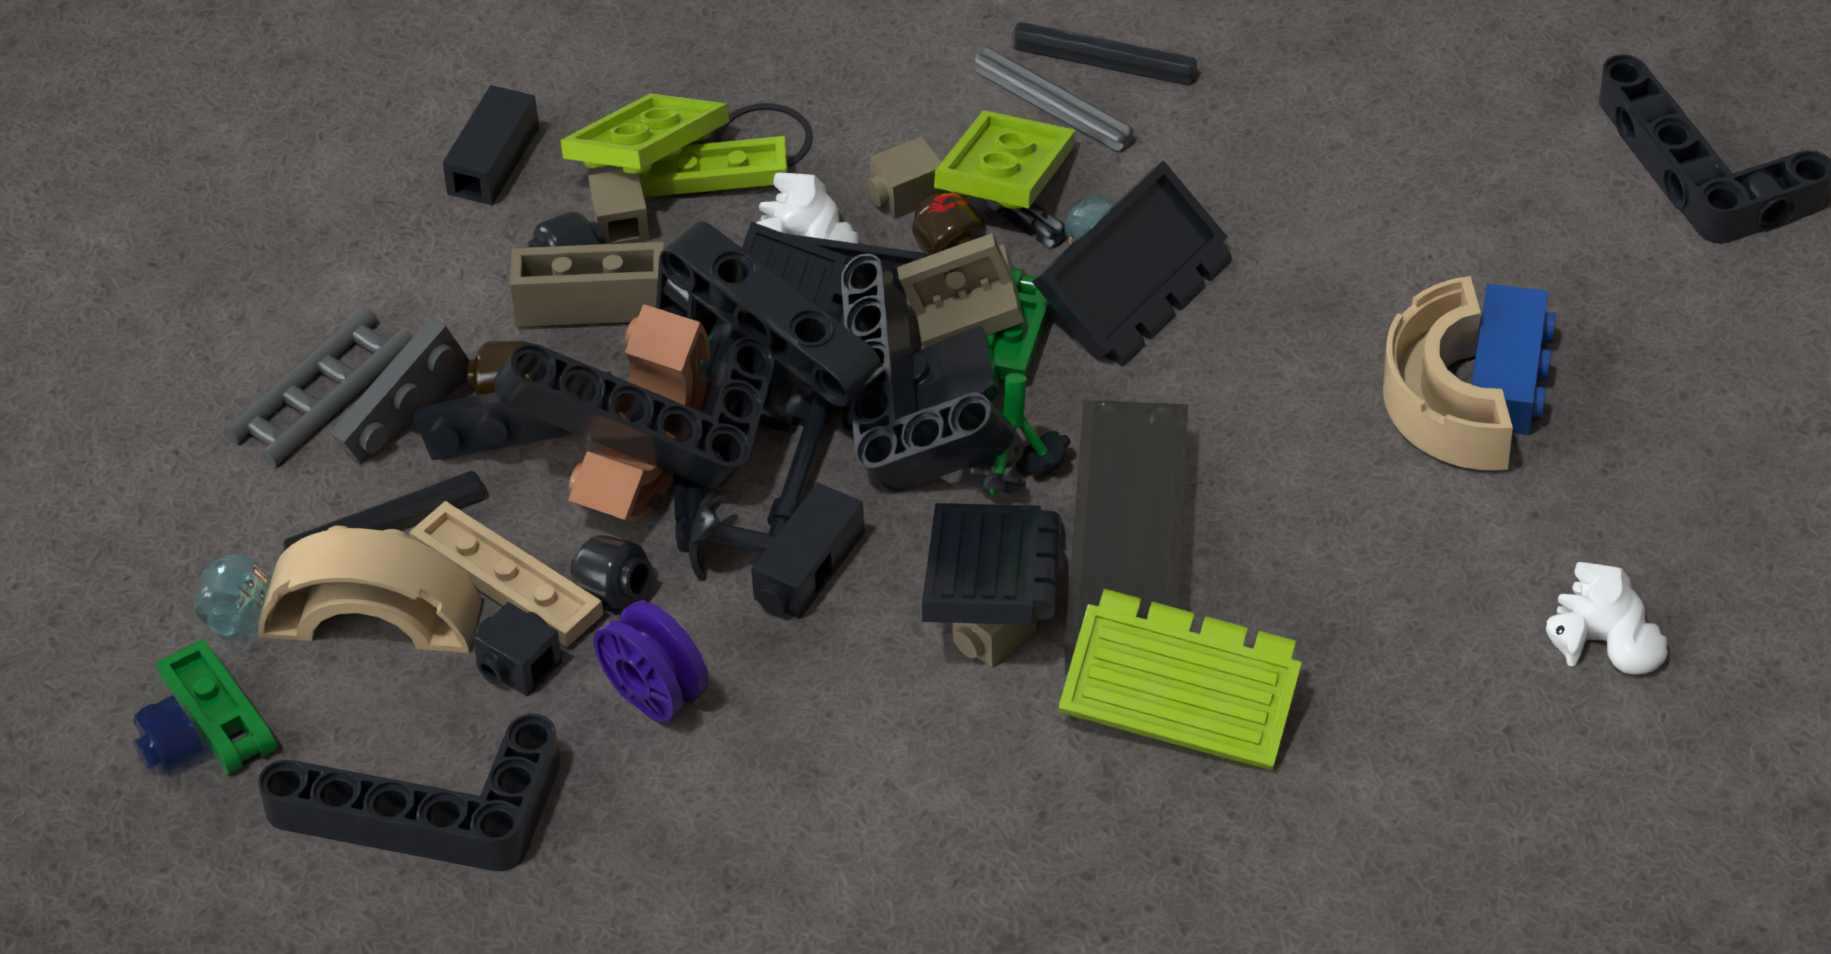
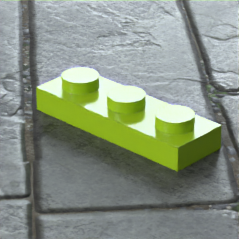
[639,136,788,197]

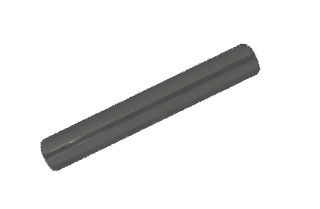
[974,47,1134,152]

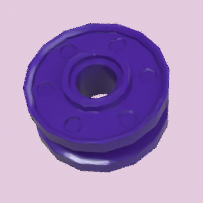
[593,600,709,723]

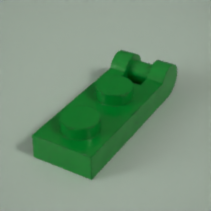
[987,268,1051,381]
[155,638,277,776]

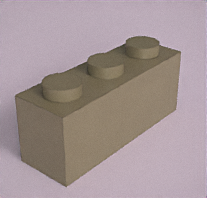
[510,242,664,327]

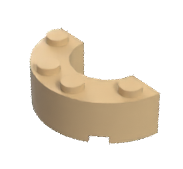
[1383,276,1513,471]
[258,526,482,653]

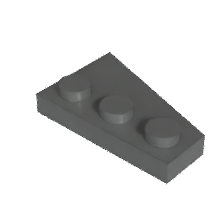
[330,316,470,464]

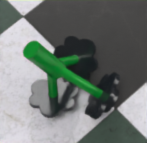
[967,373,1071,496]

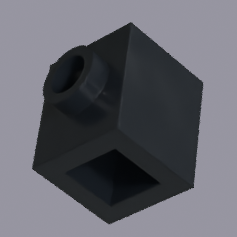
[473,602,562,697]

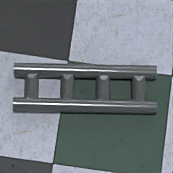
[223,307,413,468]

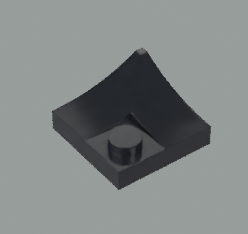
[912,325,1000,412]

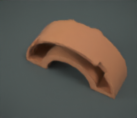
[568,304,710,522]

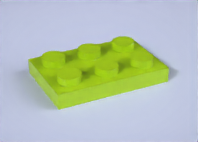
[560,93,729,173]
[934,110,1076,209]

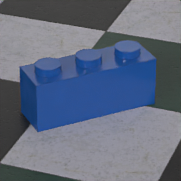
[1472,283,1556,435]

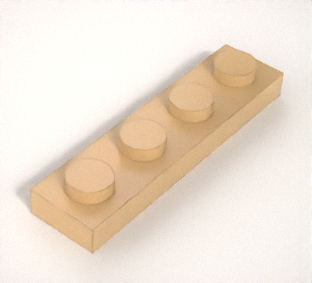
[409,501,603,647]

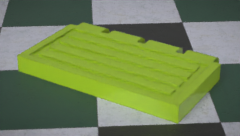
[1058,589,1302,770]

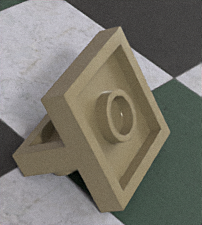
[897,233,1024,348]

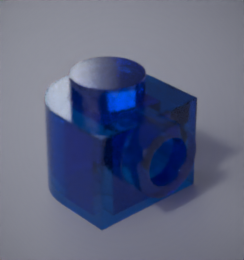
[133,695,204,774]

